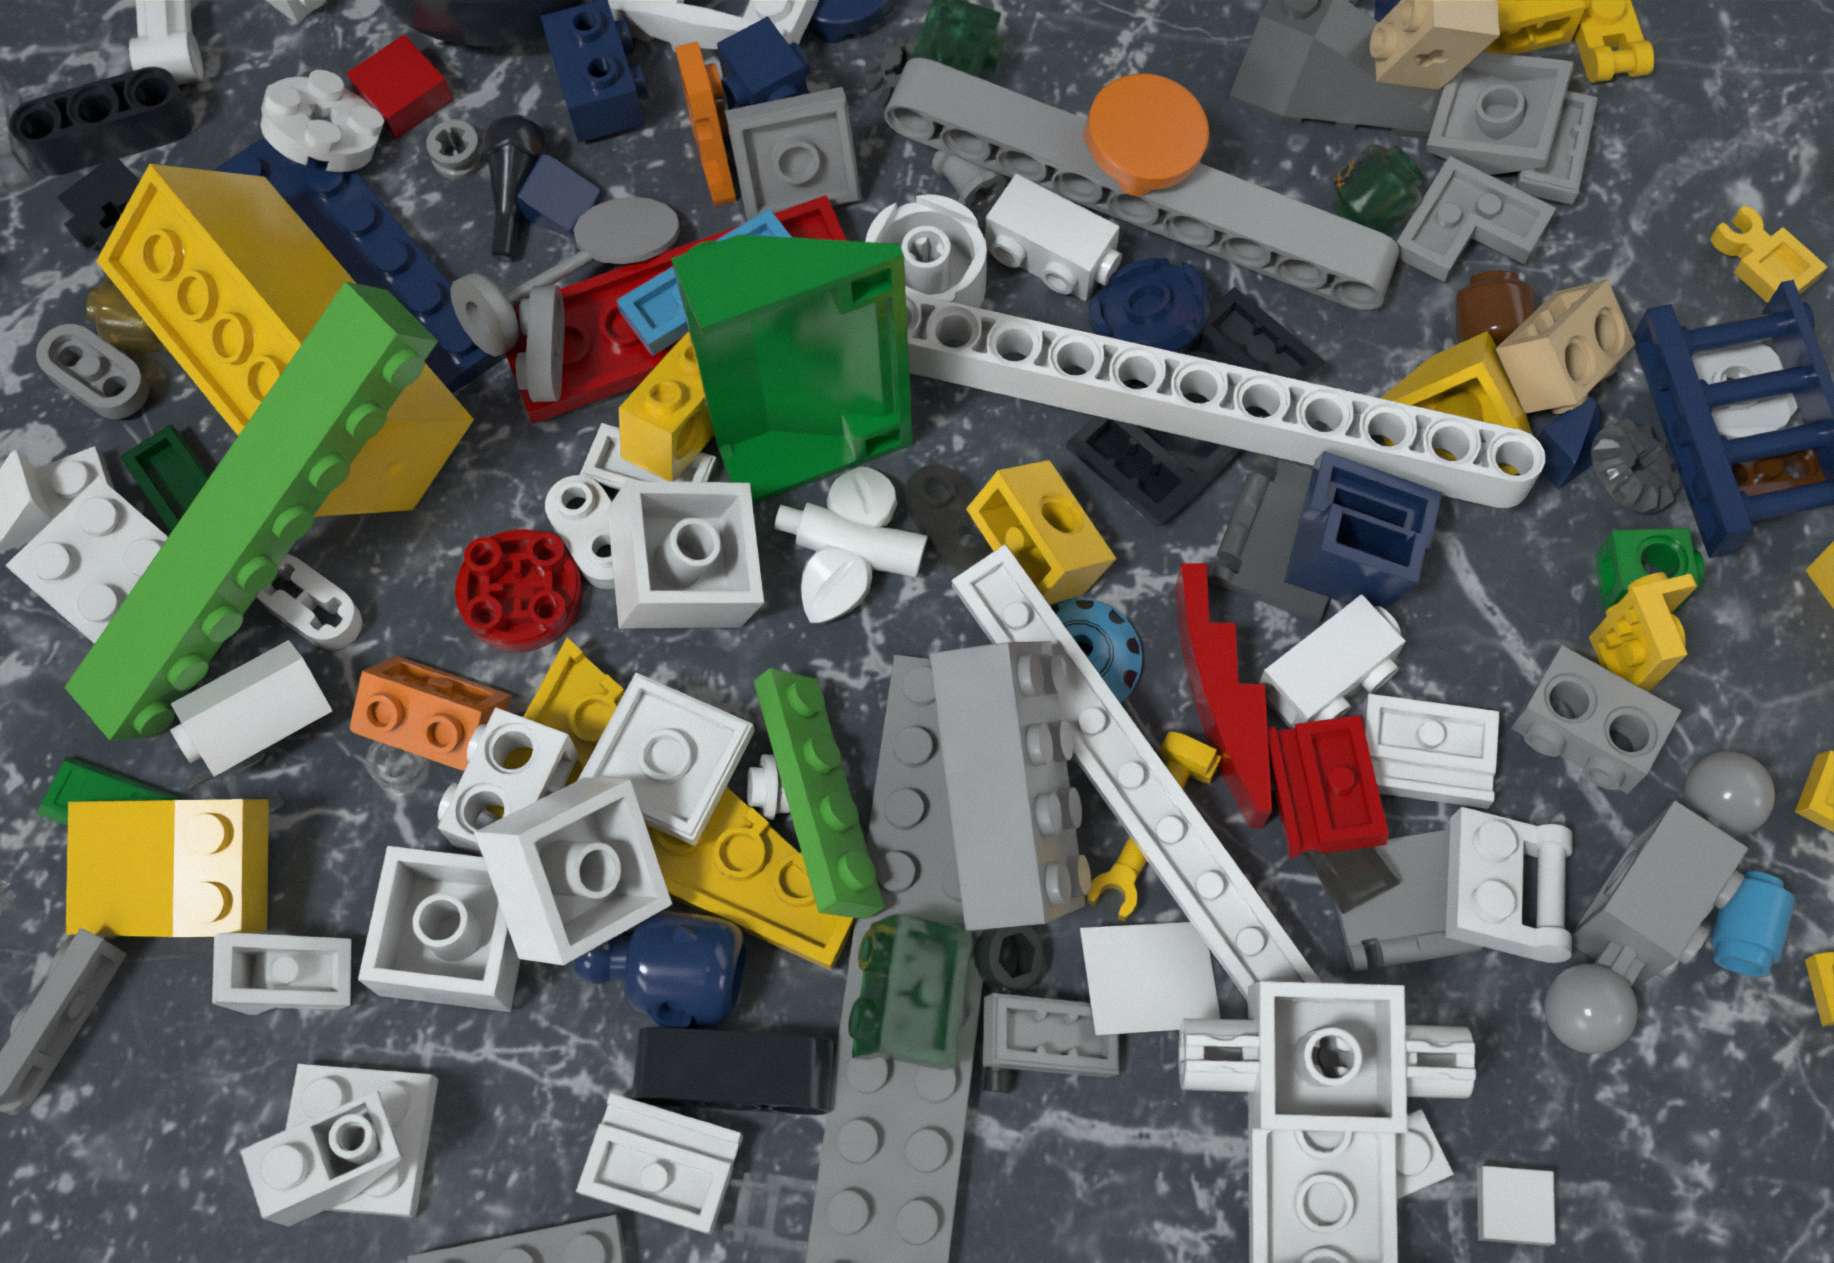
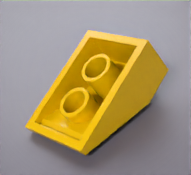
[66,799,269,937]

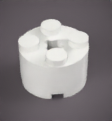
[865,194,987,308]

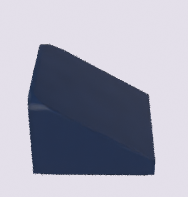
[517,153,602,240]

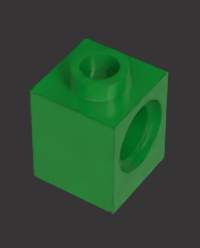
[1595,528,1704,614]

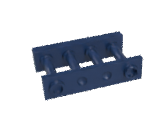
[1632,279,1834,558]

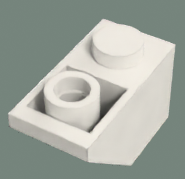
[240,1090,404,1227]

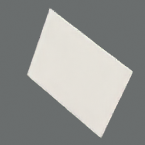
[1080,922,1221,1035]

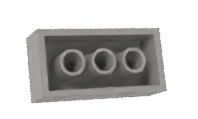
[930,641,1091,931]

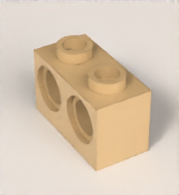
[1496,279,1635,414]

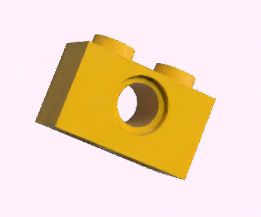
[966,460,1116,604]

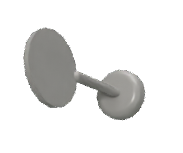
[450,197,680,357]

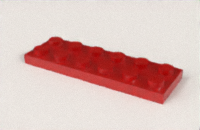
[505,195,847,424]

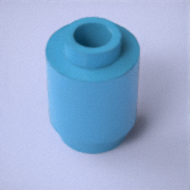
[1710,871,1795,977]

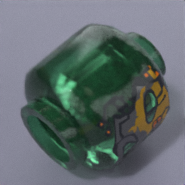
[1332,144,1424,233]

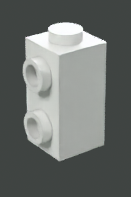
[985,174,1122,302]
[1259,594,1406,729]
[170,640,332,777]

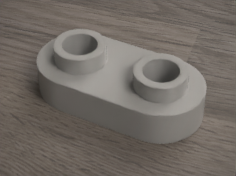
[516,285,565,402]
[36,324,149,419]

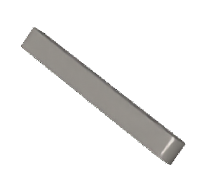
[884,58,1400,311]

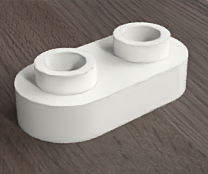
[545,475,615,589]

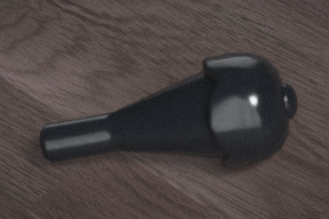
[482,115,549,262]

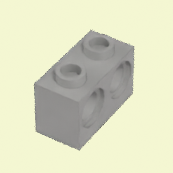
[1510,645,1682,794]

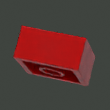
[346,34,453,139]

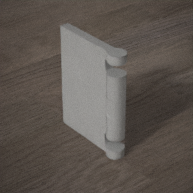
[1323,829,1483,972]

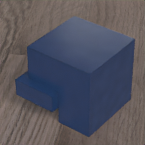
[1284,451,1442,609]

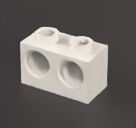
[438,707,579,857]

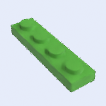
[754,668,884,919]

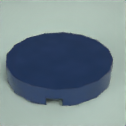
[1089,258,1211,352]

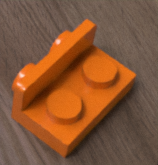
[350,656,512,771]

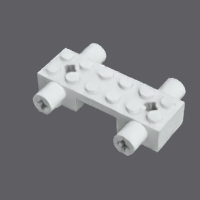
[1178,981,1476,1263]

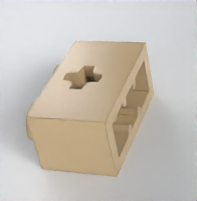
[1370,0,1500,90]

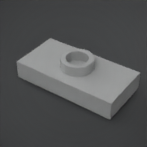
[1515,91,1598,205]
[983,993,1119,1078]

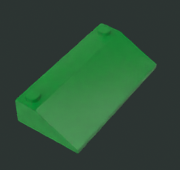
[671,234,913,505]

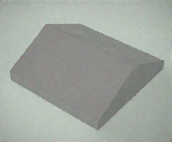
[1427,51,1573,175]

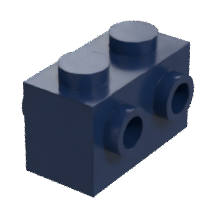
[540,0,649,143]
[717,16,811,110]

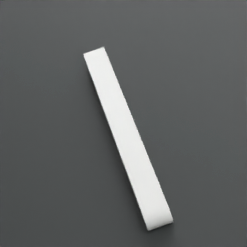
[906,292,1545,508]

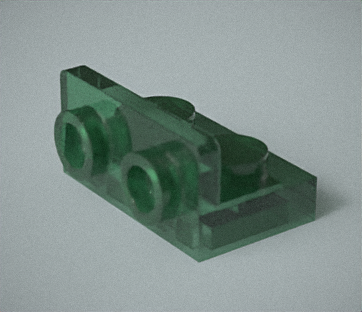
[910,0,1006,79]
[848,914,972,1070]

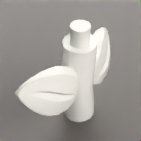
[774,467,928,625]

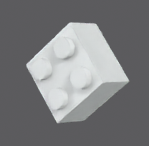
[607,480,764,629]
[474,777,672,965]
[358,846,521,1012]

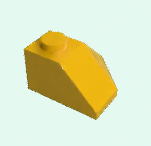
[1381,331,1533,475]

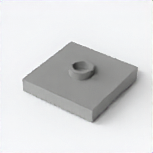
[725,87,862,221]

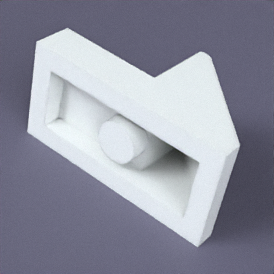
[0,446,115,552]
[212,932,351,1015]

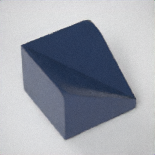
[1537,397,1601,490]

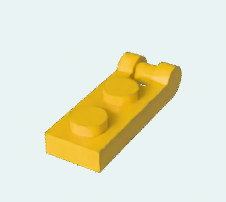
[1574,0,1654,83]

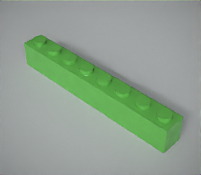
[64,281,438,741]

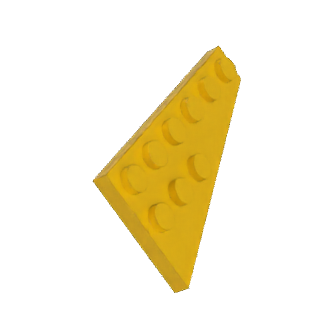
[481,638,856,971]

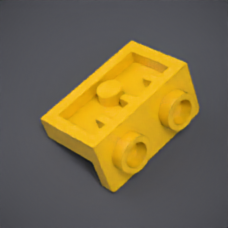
[1589,572,1697,692]

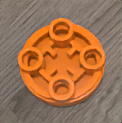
[1083,73,1209,196]

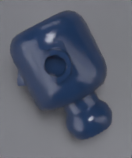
[575,909,746,1028]

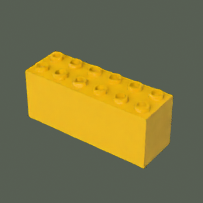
[96,164,474,517]

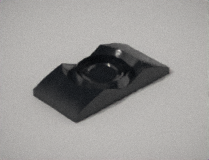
[1066,287,1325,527]

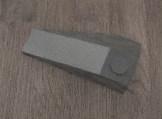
[1228,0,1444,139]

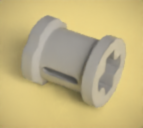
[932,150,1007,213]

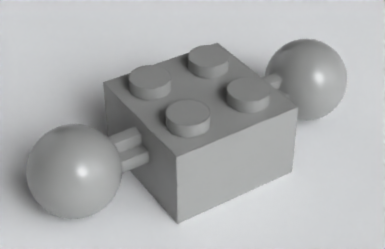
[1545,751,1775,1054]

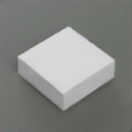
[1477,1166,1555,1246]

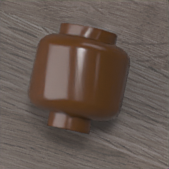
[1455,270,1536,347]

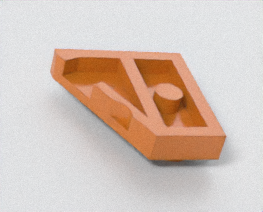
[675,41,736,207]

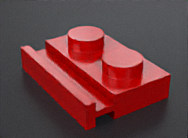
[1267,715,1389,858]

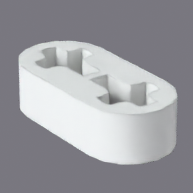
[256,554,362,651]

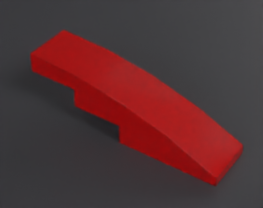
[1175,563,1272,829]

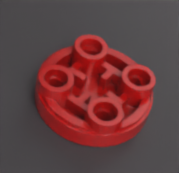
[455,529,583,652]

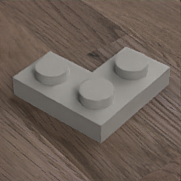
[1396,156,1556,282]

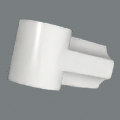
[129,0,203,85]

